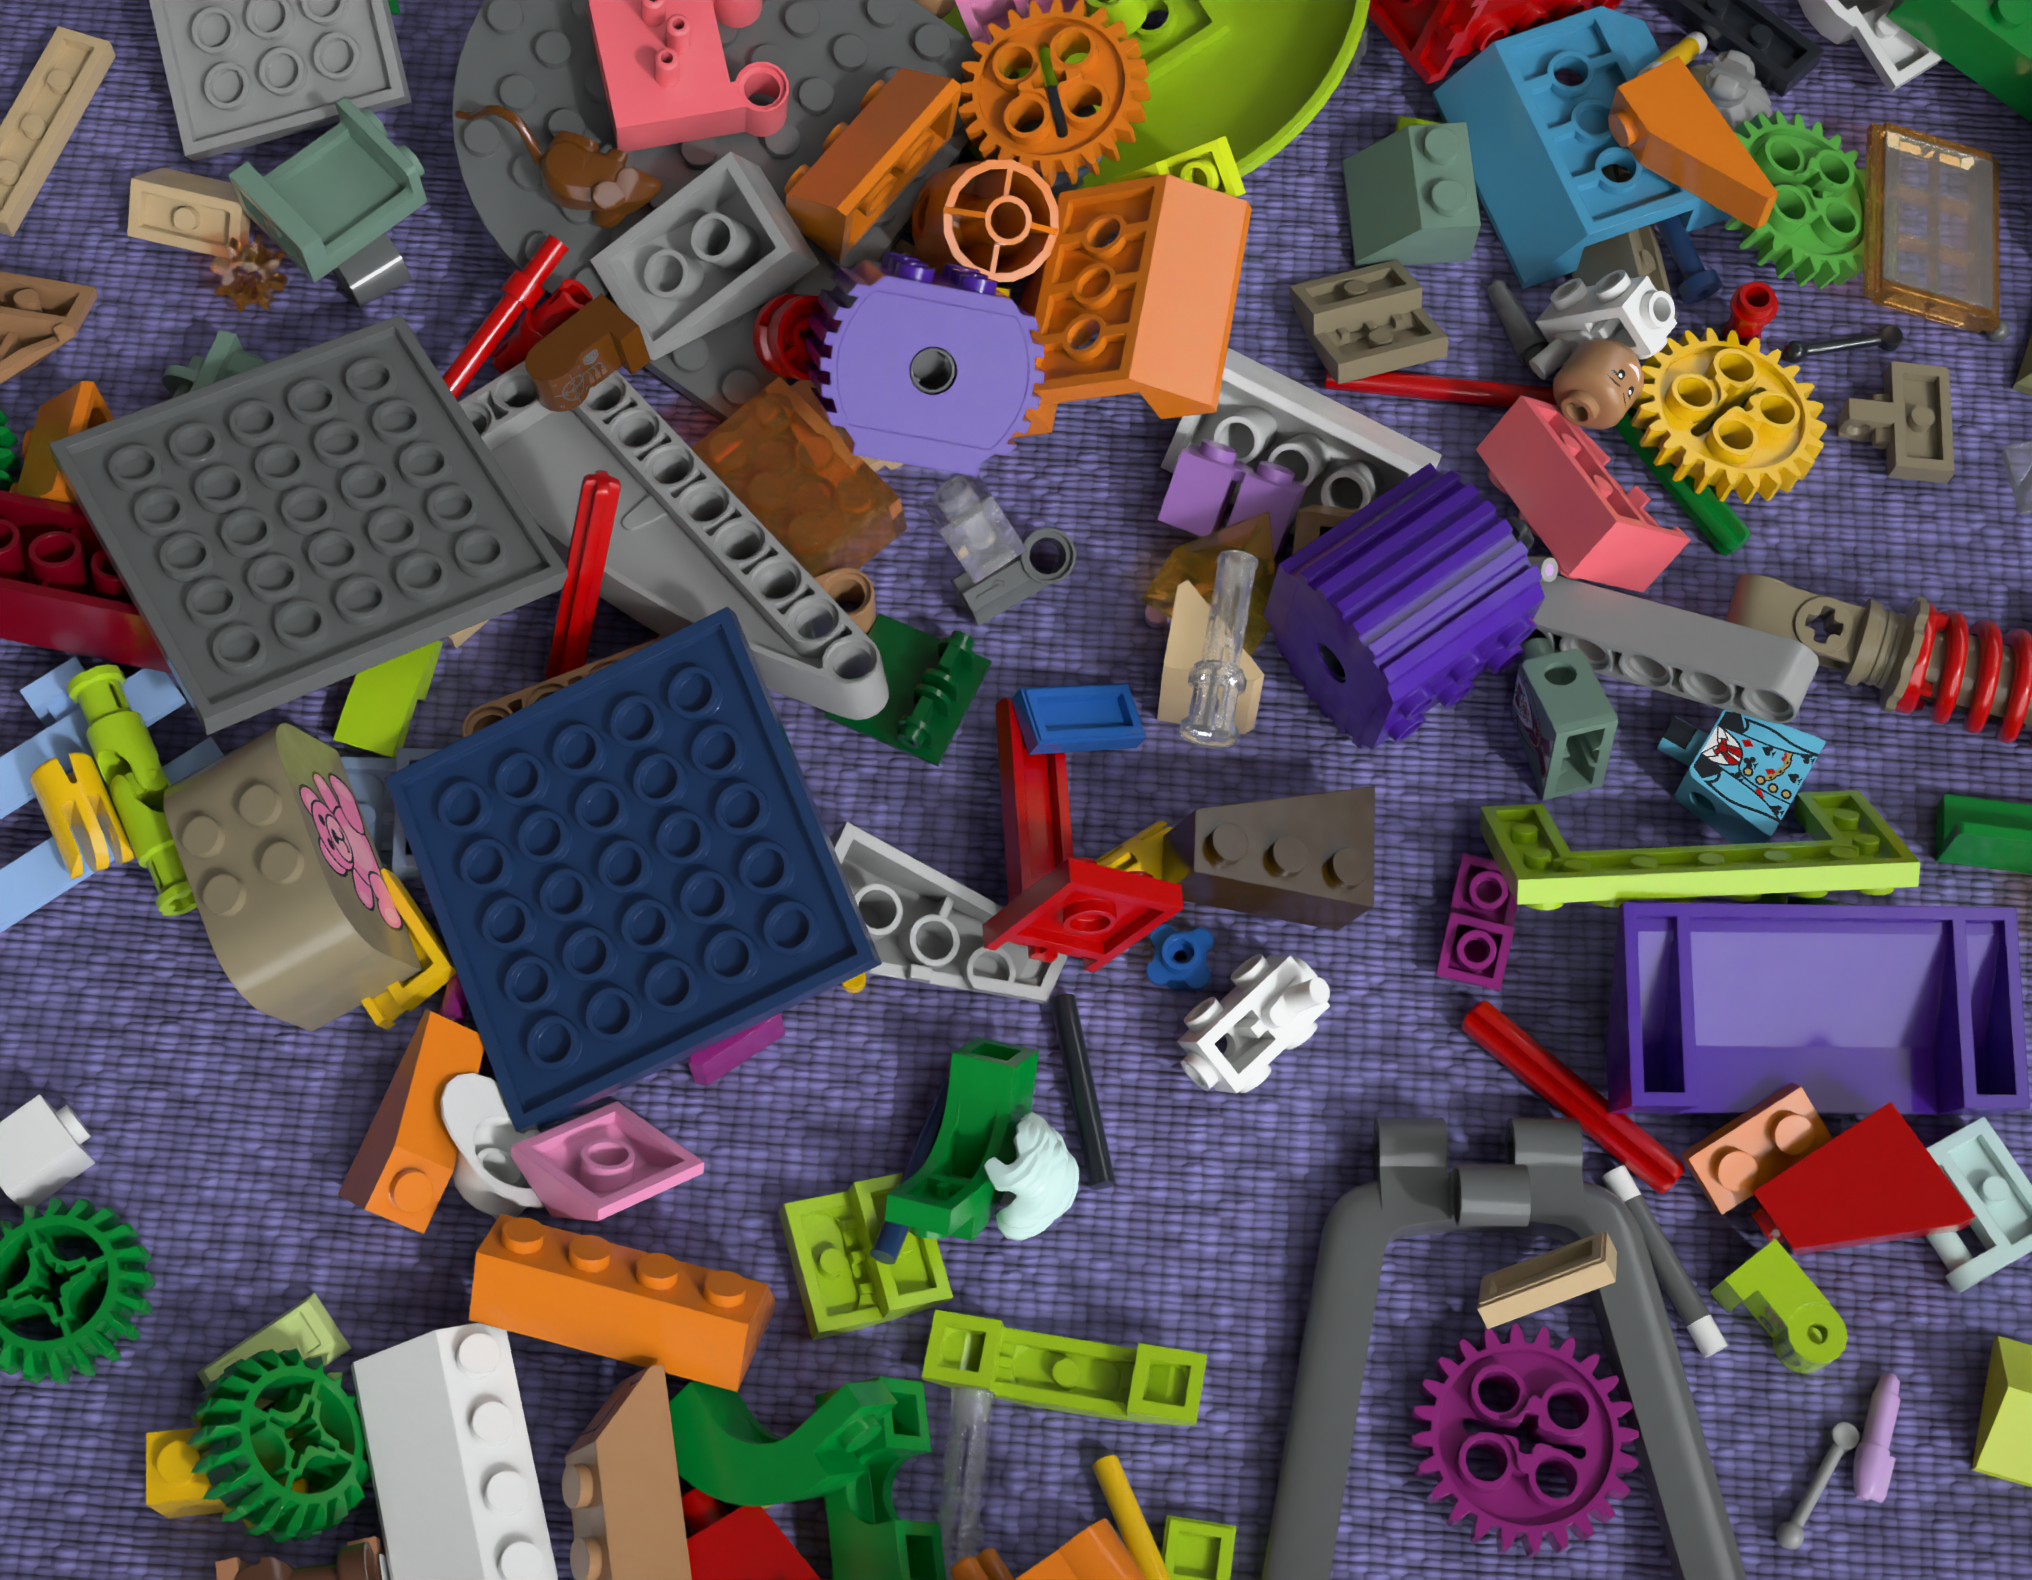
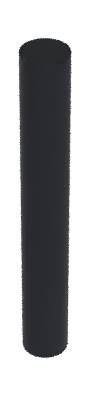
[1049,994,1116,1190]

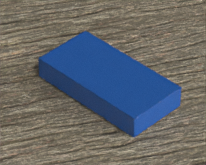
[1011,683,1146,755]

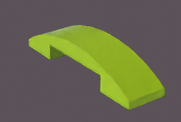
[922,1310,1207,1426]

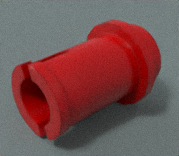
[1722,281,1779,347]

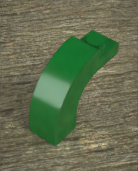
[884,1037,1039,1241]
[669,1380,898,1506]

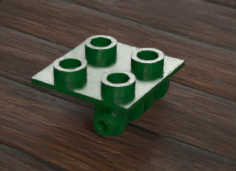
[824,613,992,767]

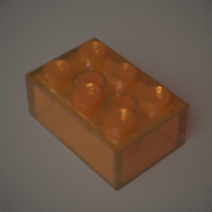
[691,376,907,578]

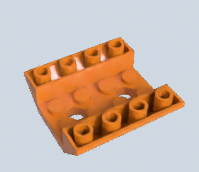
[1011,174,1252,438]

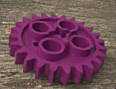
[1408,1324,1639,1557]

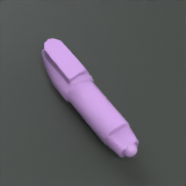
[1853,1373,1901,1504]

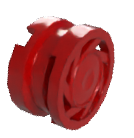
[753,293,823,380]

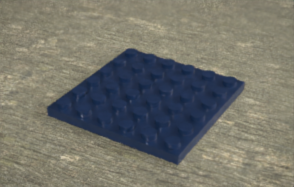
[385,606,882,1134]

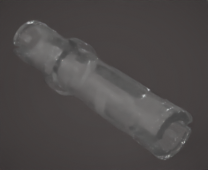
[935,1387,995,1580]

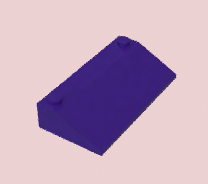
[1606,902,2030,1116]

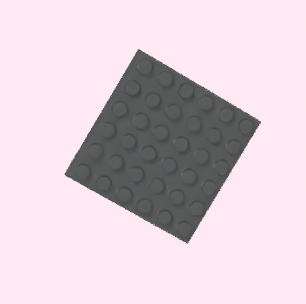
[49,315,568,735]

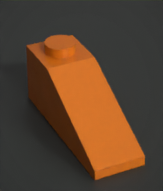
[1608,56,1778,229]
[338,1009,485,1234]

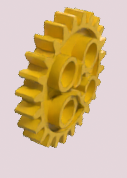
[1631,328,1827,504]

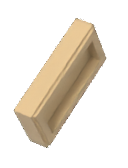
[1477,1232,1617,1329]

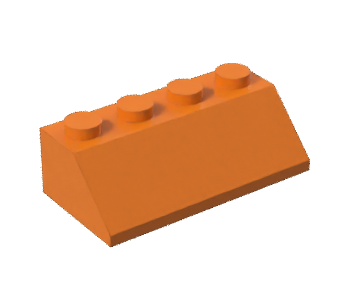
[469,1214,776,1392]

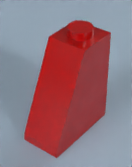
[1750,1101,1976,1255]

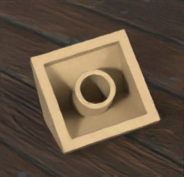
[1157,579,1265,734]

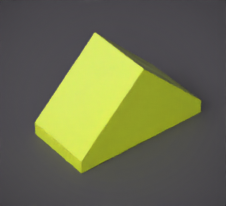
[1971,1336,2032,1488]

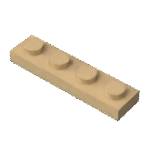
[0,26,116,237]

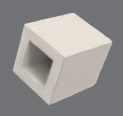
[0,1094,95,1209]

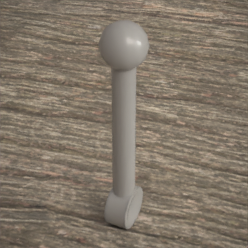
[1776,1422,1860,1549]

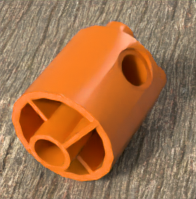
[912,160,1059,282]

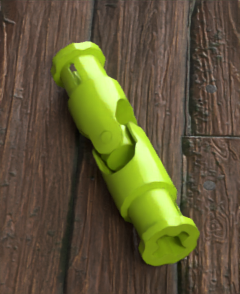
[66,664,198,916]

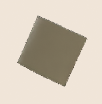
[1289,259,1448,385]

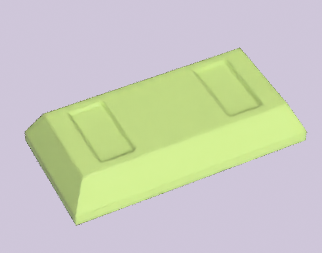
[196,1292,351,1410]

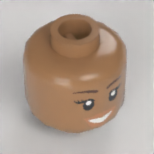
[1552,339,1644,430]

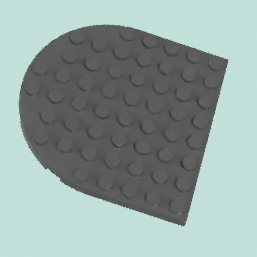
[452,0,1019,439]

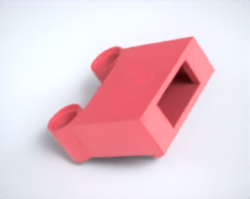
[586,0,789,152]

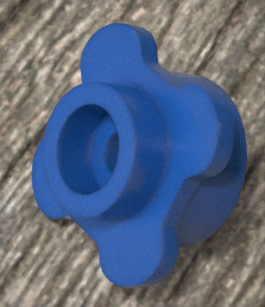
[1146,924,1214,990]

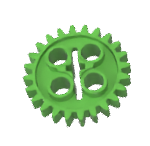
[1715,111,1888,289]

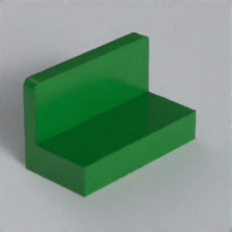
[1936,794,2032,874]

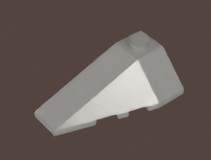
[830,822,1068,1003]

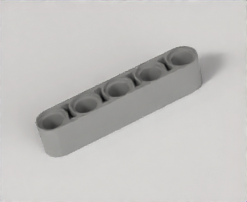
[1520,576,1819,724]

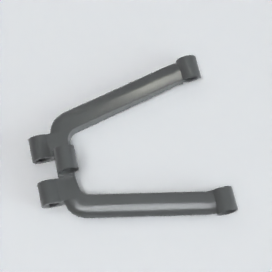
[1262,1118,1747,1580]

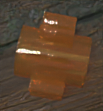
[210,235,289,313]

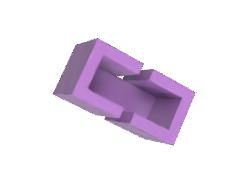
[1157,439,1307,563]

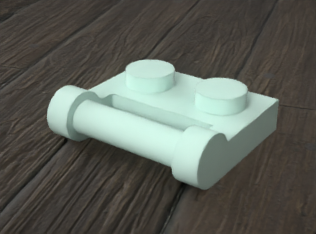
[1926,1117,2032,1294]

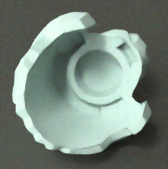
[984,1112,1079,1241]

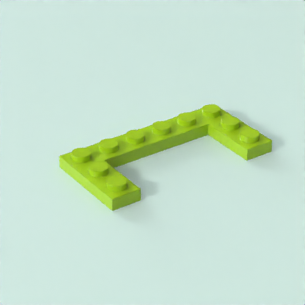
[1480,790,1920,910]

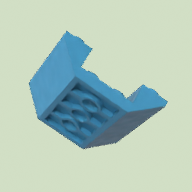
[1432,6,1732,289]

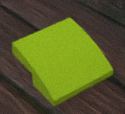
[778,1173,953,1341]

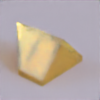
[1141,511,1276,657]

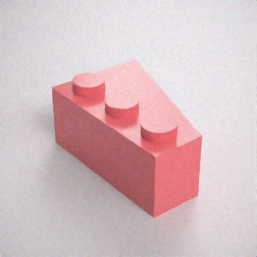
[1475,395,1691,593]

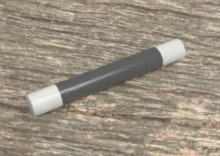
[1601,1165,1728,1358]

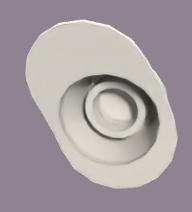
[440,1073,545,1220]

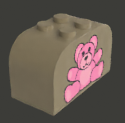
[163,723,423,1032]

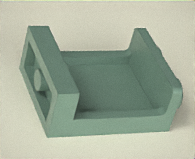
[228,96,427,283]

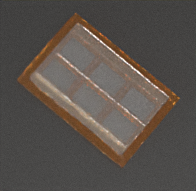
[1863,122,1999,333]

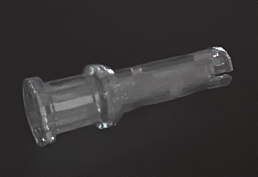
[1179,550,1259,748]

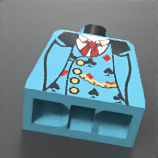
[1657,709,1826,844]

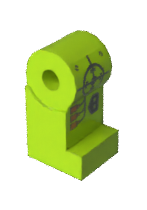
[1710,1239,1848,1374]

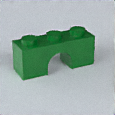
[815,1376,946,1580]

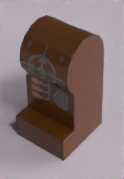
[525,293,651,412]

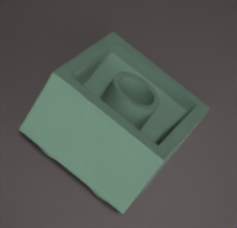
[1342,122,1481,268]

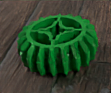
[0,1197,156,1385]
[186,1348,371,1544]

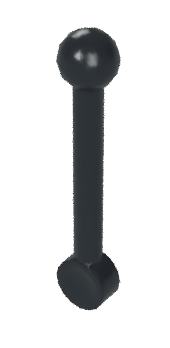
[1783,325,1903,364]

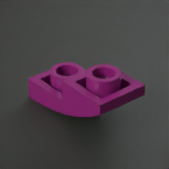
[1435,853,1518,992]

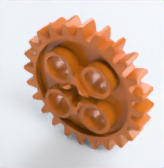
[958,0,1151,188]

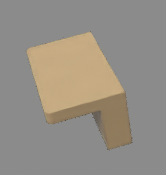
[127,168,250,261]

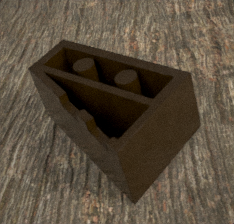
[1162,786,1375,931]

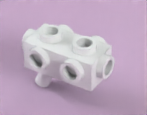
[1529,270,1677,379]
[1177,954,1330,1093]

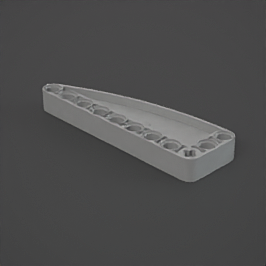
[458,361,889,720]

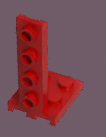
[1367,0,1623,84]
[982,697,1184,973]

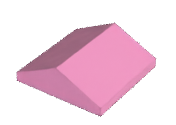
[511,1101,704,1221]

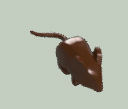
[455,105,663,229]

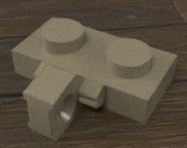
[1837,361,1955,484]

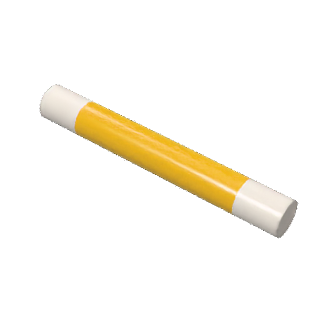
[1638,32,1707,76]

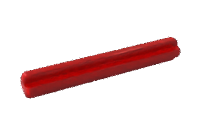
[545,470,621,680]
[1461,1000,1685,1194]

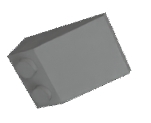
[590,151,820,360]

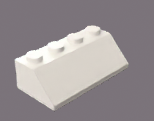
[1161,348,1442,535]
[351,1323,558,1580]

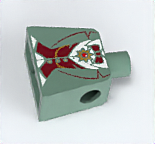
[1511,638,1618,801]

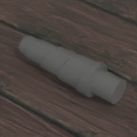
[1487,280,1549,379]

